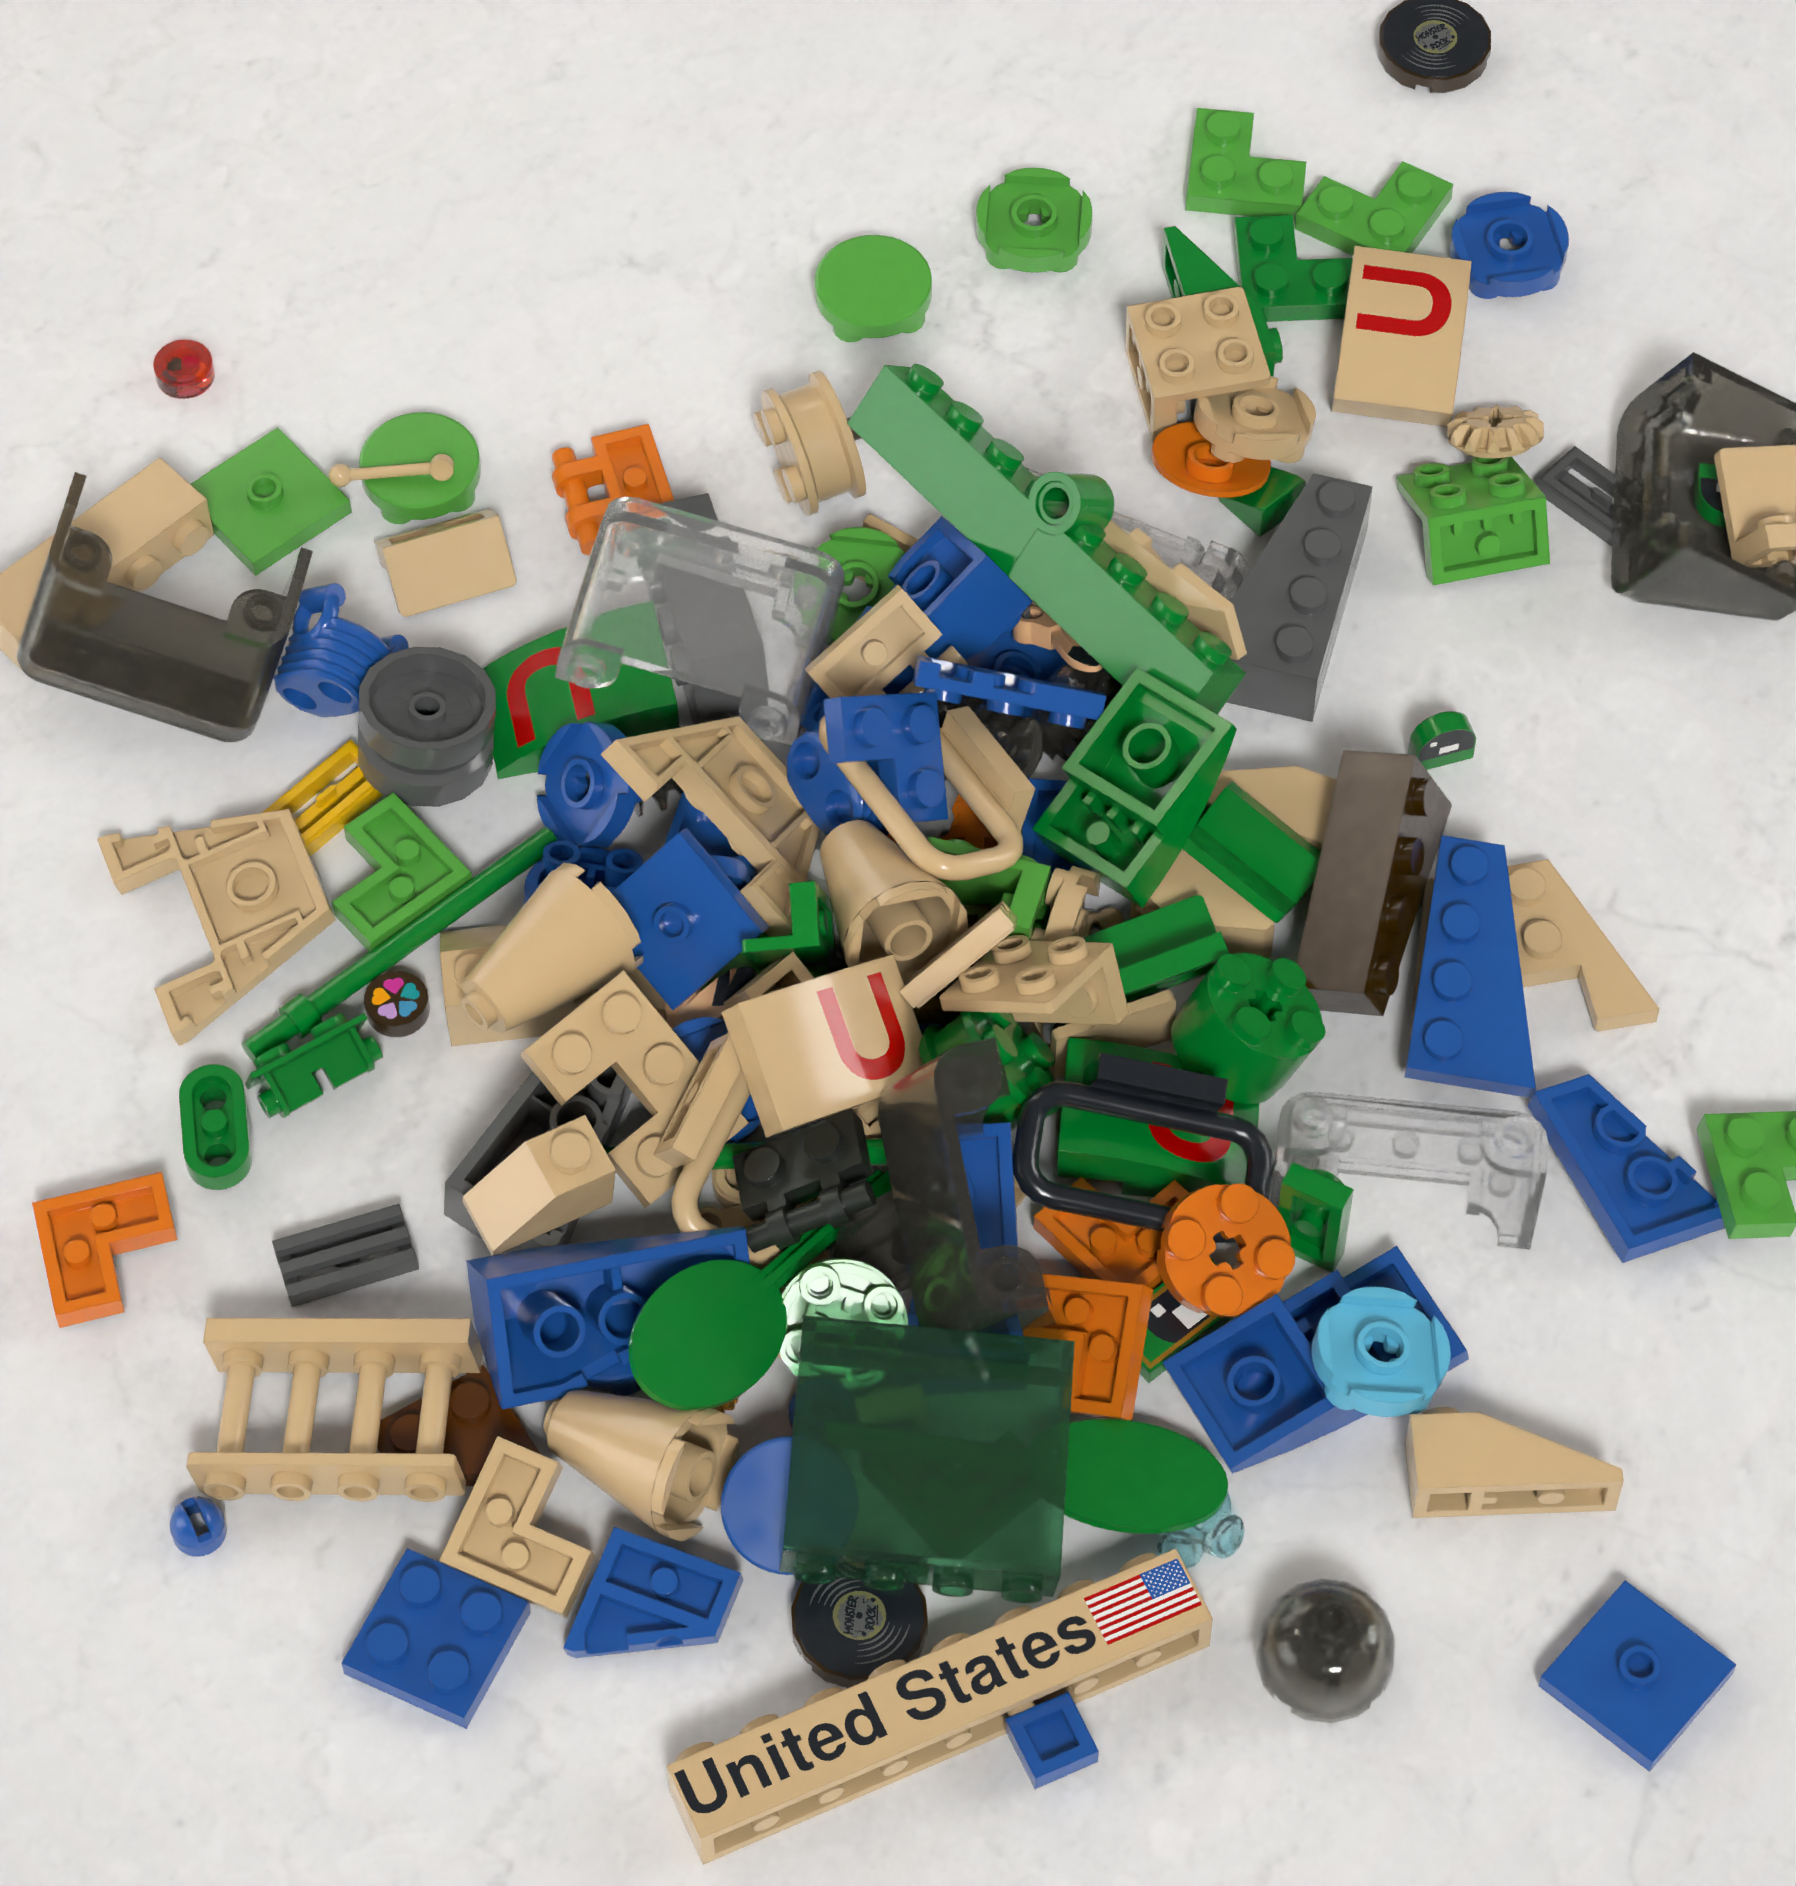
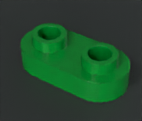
[179,1064,252,1190]

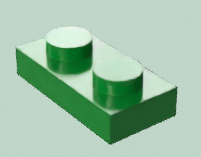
[1278,1162,1354,1273]

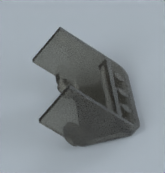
[17,472,313,742]

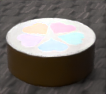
[364,971,430,1037]

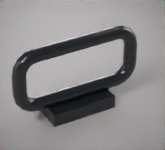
[1013,1053,1273,1243]

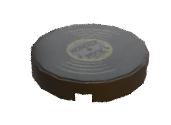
[1378,0,1491,93]
[791,1553,928,1688]

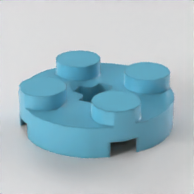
[1312,1287,1451,1417]

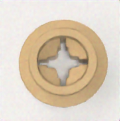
[1447,404,1544,458]

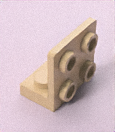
[1125,287,1270,442]
[1714,445,1796,569]
[939,935,1129,1025]

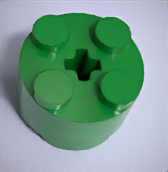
[1171,953,1326,1104]

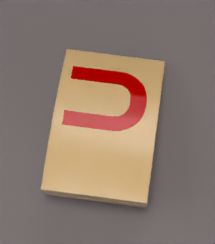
[1332,246,1472,427]
[721,955,932,1138]

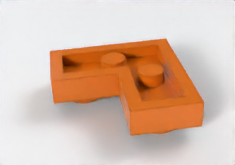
[32,1172,178,1328]
[1033,1177,1189,1290]
[1020,1271,1153,1421]

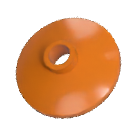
[1151,421,1271,498]

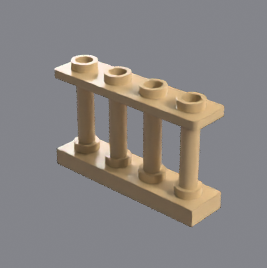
[186,1318,483,1502]

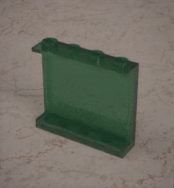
[779,1315,1075,1603]

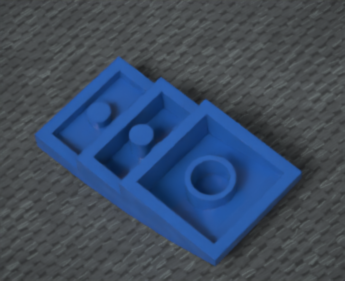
[1162,1246,1469,1474]

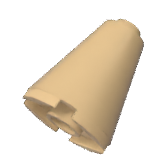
[820,820,968,983]
[461,862,644,1033]
[544,1390,739,1542]

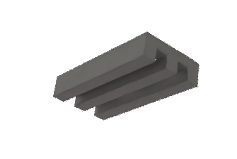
[1536,446,1668,558]
[272,1204,419,1307]

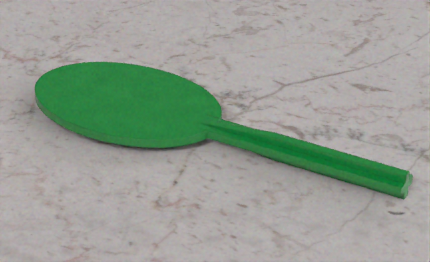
[628,1169,895,1411]
[824,1419,1228,1534]

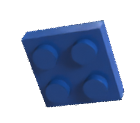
[341,1548,531,1729]

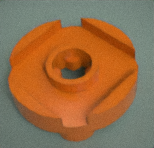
[1157,1184,1295,1318]

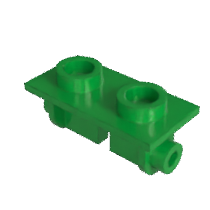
[245,1013,383,1118]

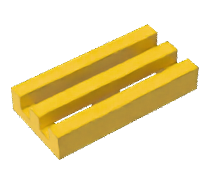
[262,740,383,857]

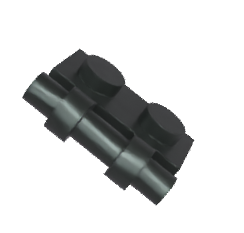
[732,1108,876,1253]

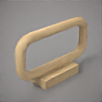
[819,706,1036,881]
[653,1033,860,1269]

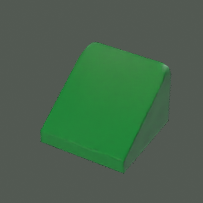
[1219,467,1306,537]

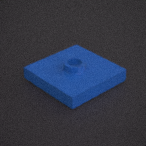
[611,828,770,1010]
[1538,1580,1736,1772]

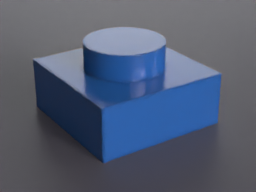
[1005,1692,1099,1789]

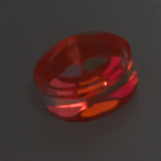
[153,340,215,399]

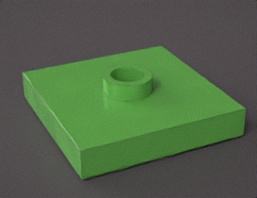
[190,427,352,576]

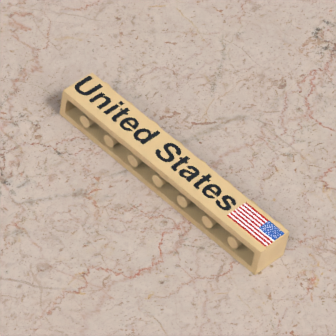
[666,1548,1213,1865]

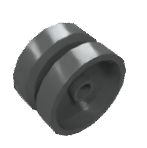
[358,647,496,807]

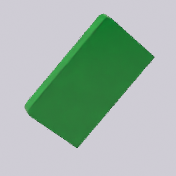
[1183,781,1321,923]
[741,881,837,970]
[1084,895,1229,1003]

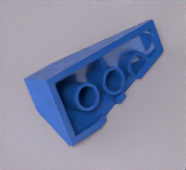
[792,516,1033,732]
[466,1226,750,1409]

